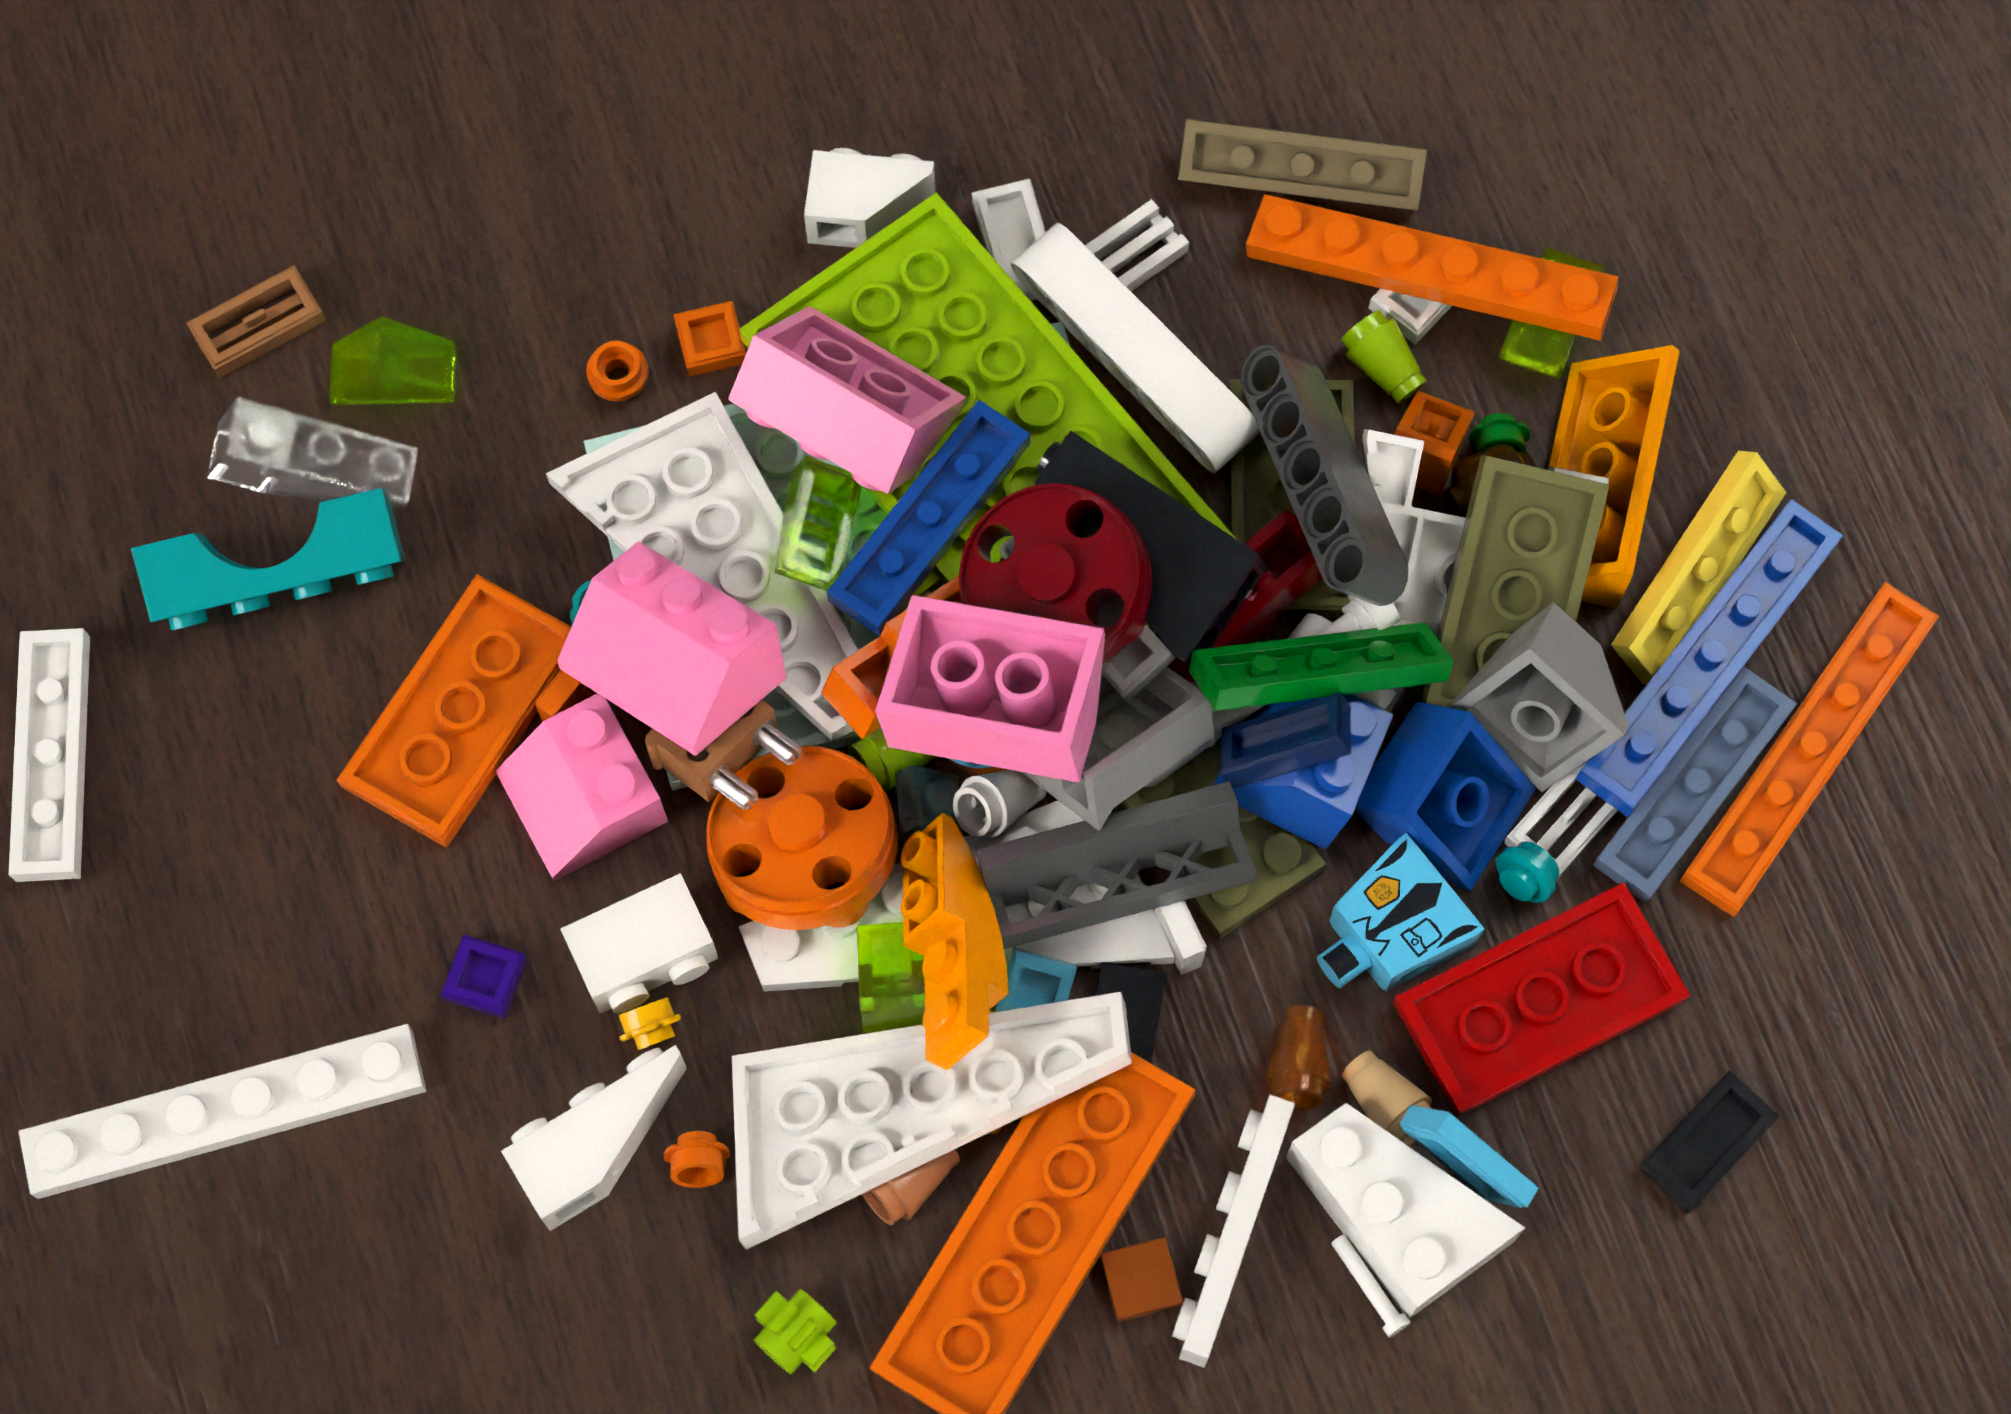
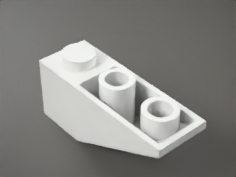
[501,1045,687,1231]

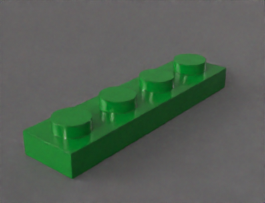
[1189,622,1454,711]

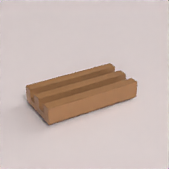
[186,265,327,379]

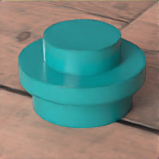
[1496,841,1559,903]

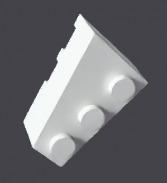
[1286,1103,1525,1319]

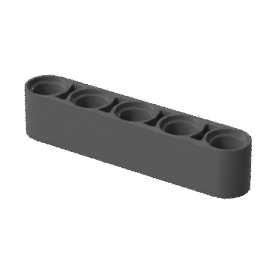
[1240,345,1409,606]

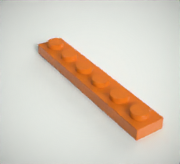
[1246,194,1619,341]

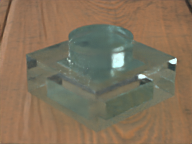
[895,765,964,837]

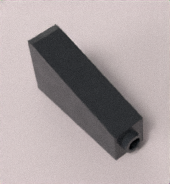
[1034,431,1268,670]

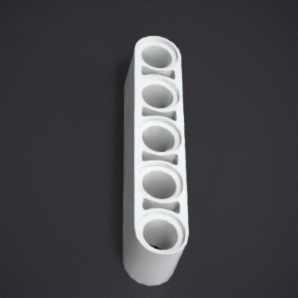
[1011,223,1261,474]

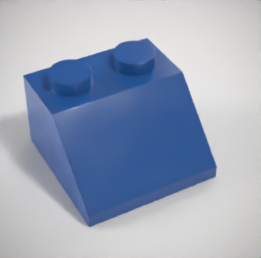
[1213,694,1393,850]
[1355,701,1536,891]

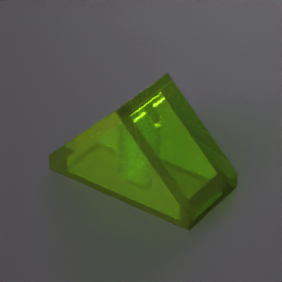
[329,316,456,405]
[857,922,925,1034]

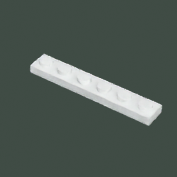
[18,1024,427,1199]

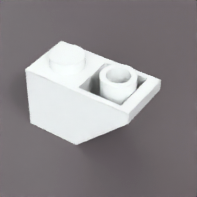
[804,148,935,248]

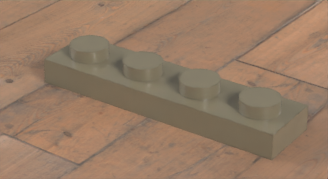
[1178,119,1427,210]

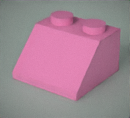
[495,693,668,882]

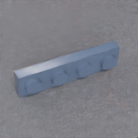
[1593,666,1797,904]

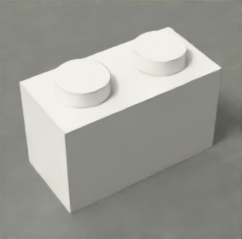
[561,873,719,1014]

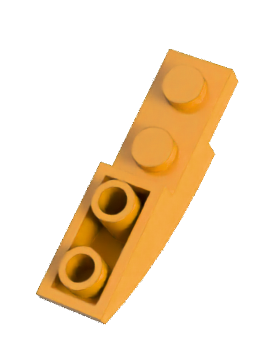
[900,812,1009,1070]

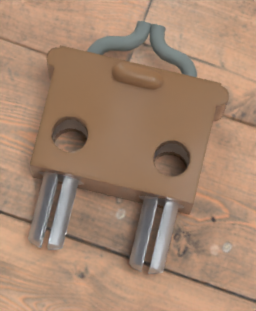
[645,699,802,810]

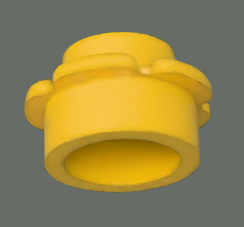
[618,997,681,1050]

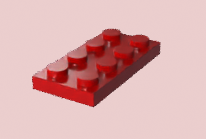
[1393,882,1691,1118]

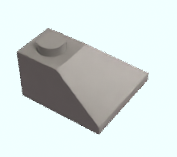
[1449,602,1629,792]

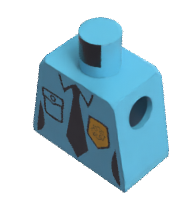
[1317,832,1485,992]

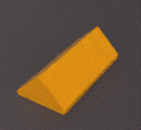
[1549,345,1680,609]

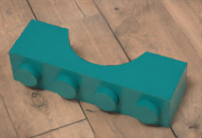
[131,487,406,631]

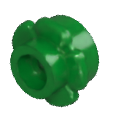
[1469,413,1530,453]

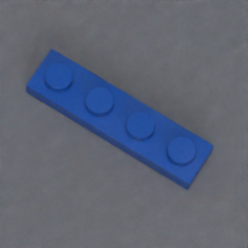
[827,400,1031,636]

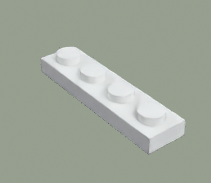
[9,628,90,882]
[1172,1095,1295,1368]

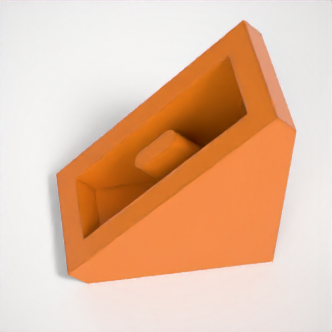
[1394,391,1475,497]

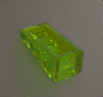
[774,456,862,592]

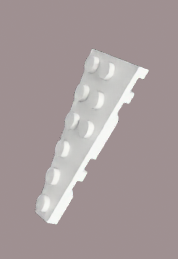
[546,392,858,741]
[739,801,1175,992]
[732,992,1132,1250]

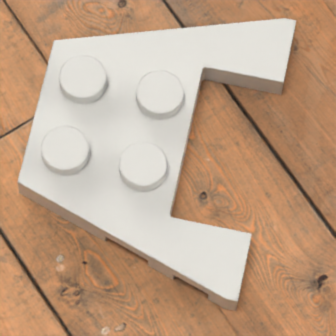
[1362,429,1609,637]

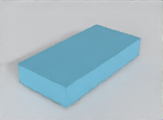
[1399,1105,1539,1208]

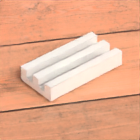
[1085,199,1189,292]
[1504,761,1618,882]

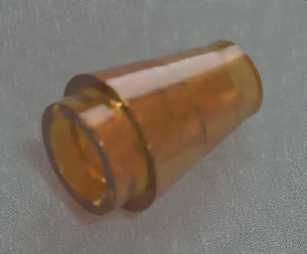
[1265,1005,1331,1109]

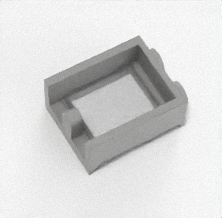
[1021,667,1215,832]

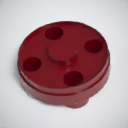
[959,483,1152,664]

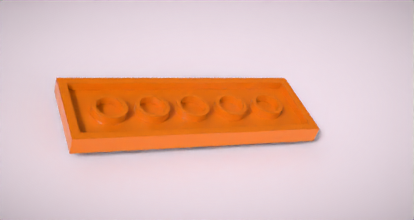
[869,1052,1196,1414]

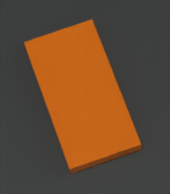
[336,574,571,848]

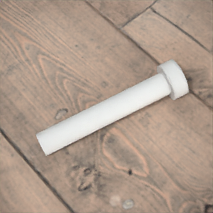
[1331,1234,1411,1337]

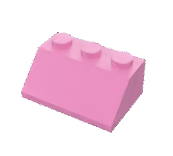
[728,306,967,494]
[557,541,787,756]
[875,595,1105,783]

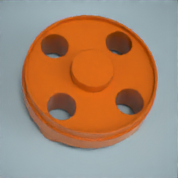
[706,746,898,930]

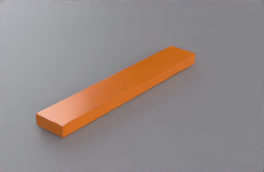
[1679,582,1939,918]

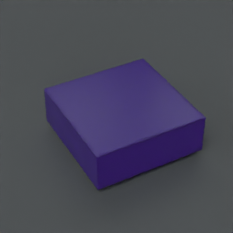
[441,934,528,1019]

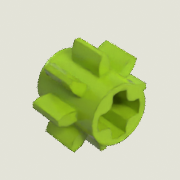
[753,1289,837,1375]

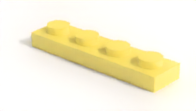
[1611,451,1786,685]

